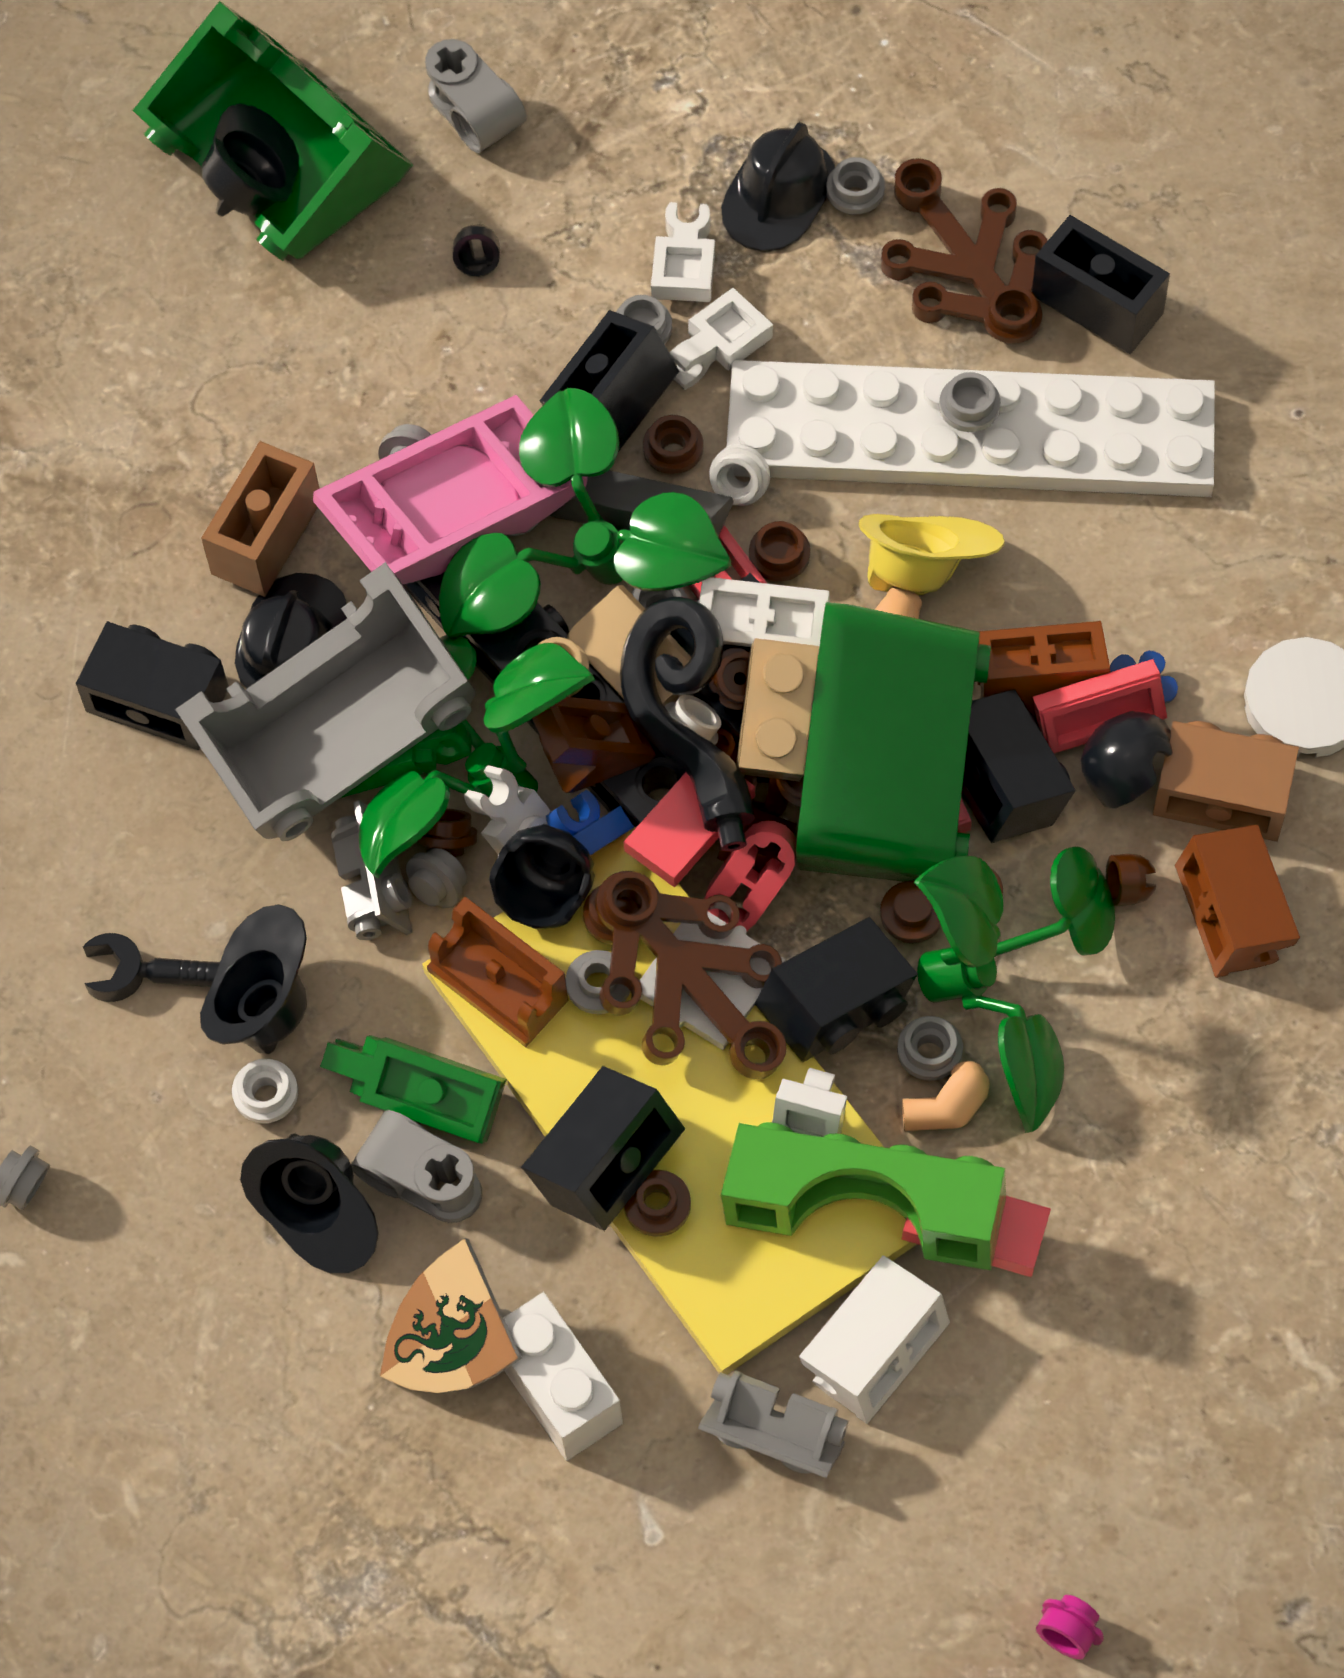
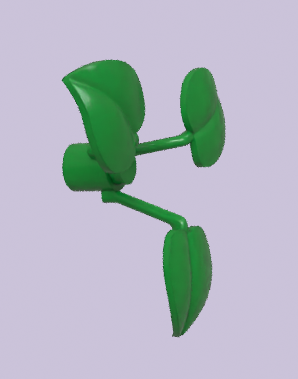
[439,388,731,639]
[358,635,595,879]
[914,846,1115,1133]

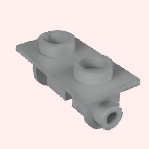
[331,800,412,940]
[698,1371,849,1478]

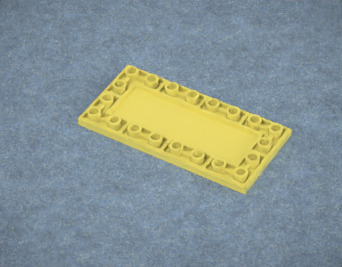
[422,827,917,1375]

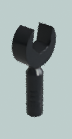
[83,933,220,1002]

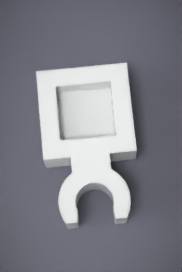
[651,202,715,302]
[464,765,552,855]

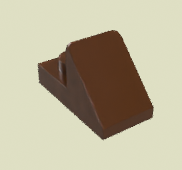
[532,697,656,793]

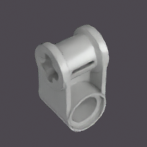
[425,39,527,153]
[351,1110,482,1223]

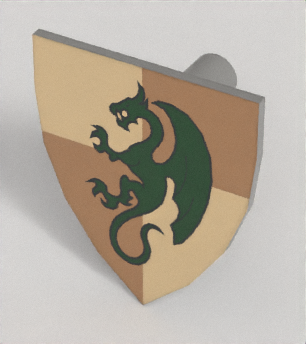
[380,1238,522,1393]

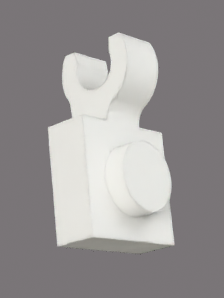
[669,288,773,390]

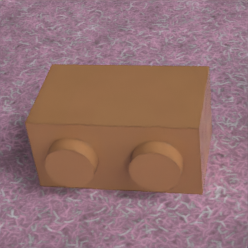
[201,441,320,597]
[1153,721,1299,842]

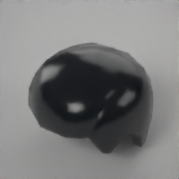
[1081,711,1173,809]
[489,824,595,929]

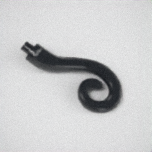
[620,596,755,851]

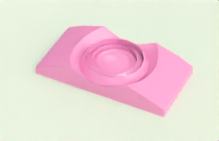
[313,395,588,584]

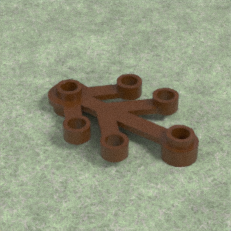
[881,158,1048,344]
[595,871,786,1079]

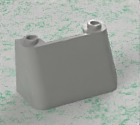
[175,562,475,841]

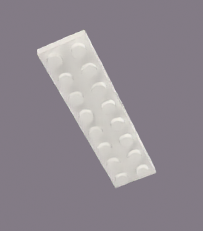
[726,360,1215,497]

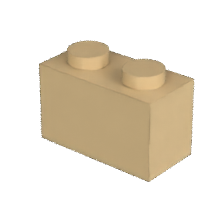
[736,638,819,782]

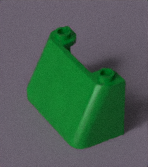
[132,1,413,261]
[796,602,991,882]

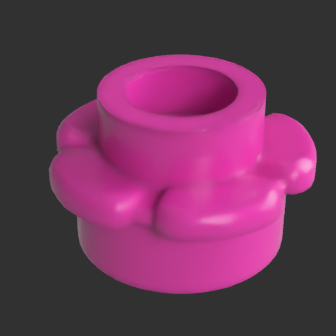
[1036,1595,1104,1659]

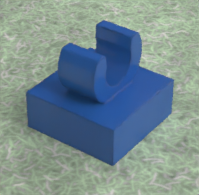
[546,790,634,855]

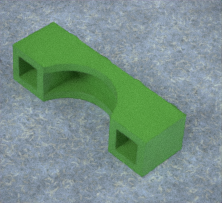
[721,1122,1006,1271]

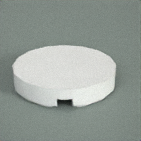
[1244,637,1344,757]

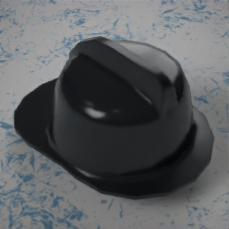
[201,103,299,217]
[721,122,835,252]
[234,573,347,688]
[200,904,307,1054]
[240,1133,379,1273]

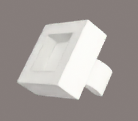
[772,1068,847,1137]

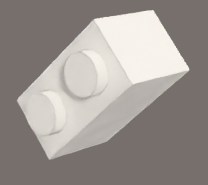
[504,1292,623,1461]

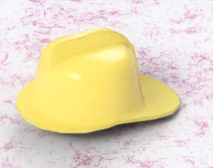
[858,514,1004,595]

